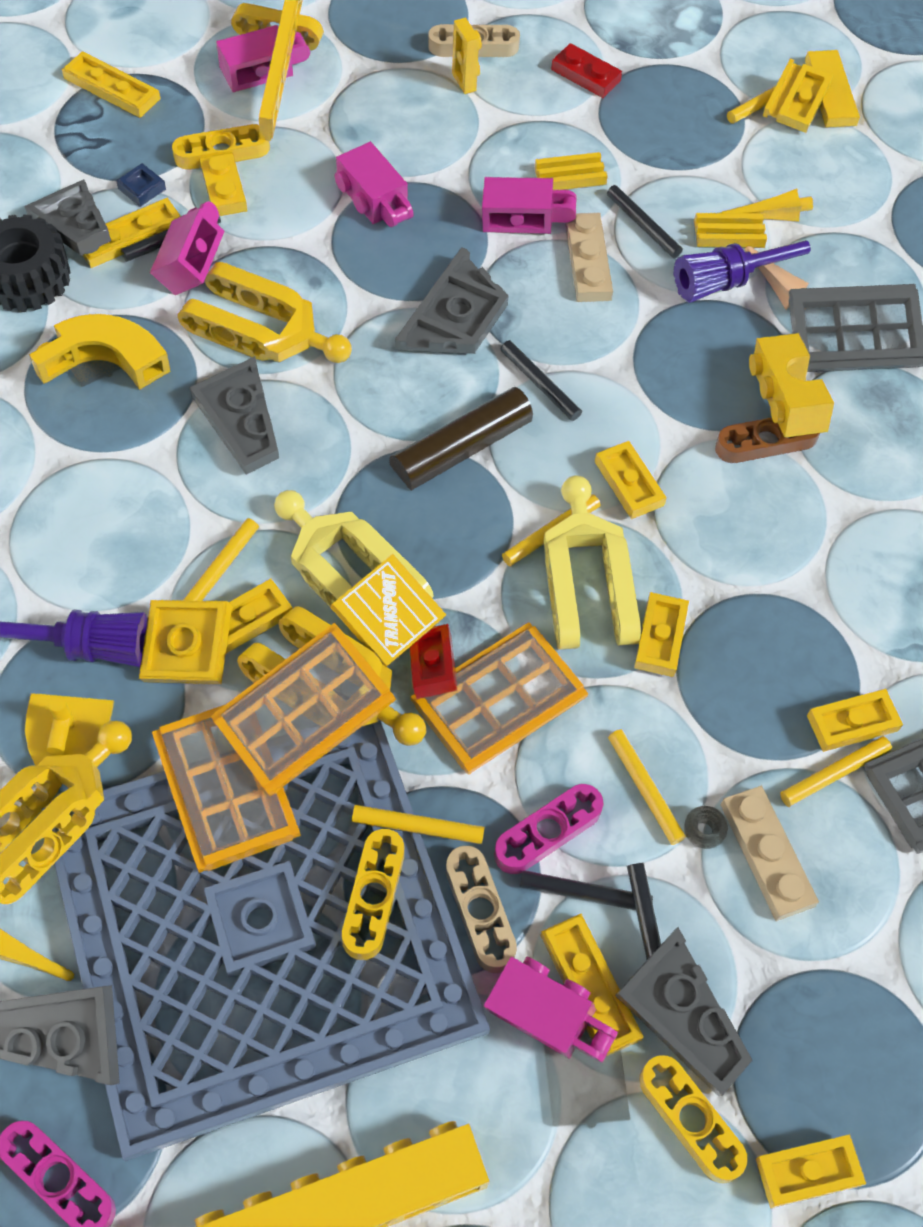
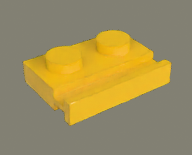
[763,58,833,133]

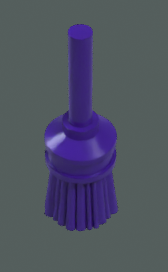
[673,240,811,303]
[0,609,148,667]

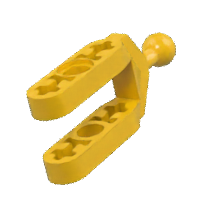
[177,262,352,363]
[237,606,427,746]
[0,720,132,904]

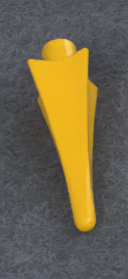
[720,188,813,222]
[0,928,75,981]

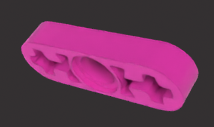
[494,784,604,874]
[0,1121,116,1227]

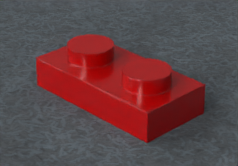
[551,43,622,98]
[410,624,458,699]

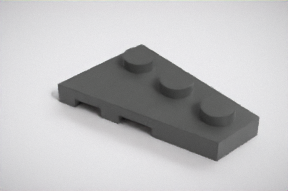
[25,179,111,256]
[189,356,279,475]
[615,927,752,1096]
[0,985,120,1086]

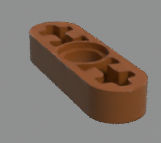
[715,417,820,463]

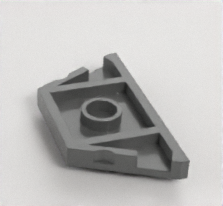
[395,247,509,354]

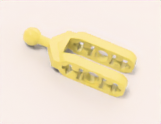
[544,475,641,650]
[274,490,434,607]

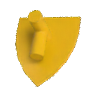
[25,693,114,766]

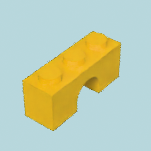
[749,333,834,437]

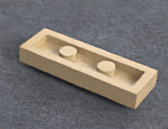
[565,213,613,302]
[720,785,819,921]

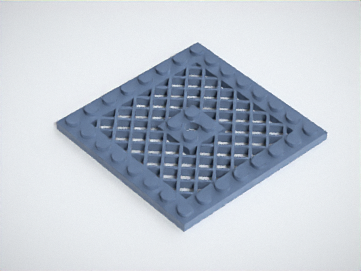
[42,720,491,1162]

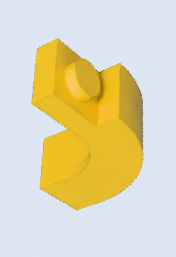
[29,314,171,390]

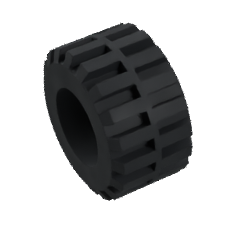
[0,214,71,312]

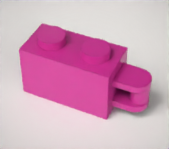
[216,25,310,92]
[334,141,414,228]
[482,177,577,234]
[149,201,225,295]
[484,956,618,1063]

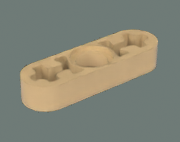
[428,24,520,57]
[446,846,517,973]

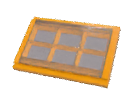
[210,622,396,797]
[410,622,588,775]
[152,704,301,873]

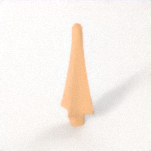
[745,246,809,310]

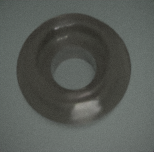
[684,806,728,849]

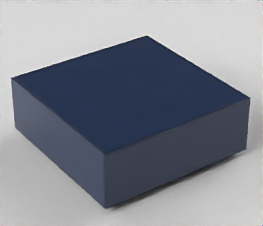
[116,163,166,207]

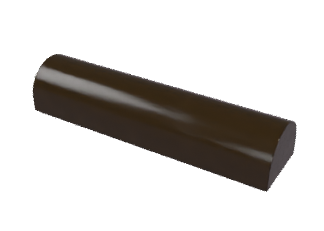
[389,387,533,491]

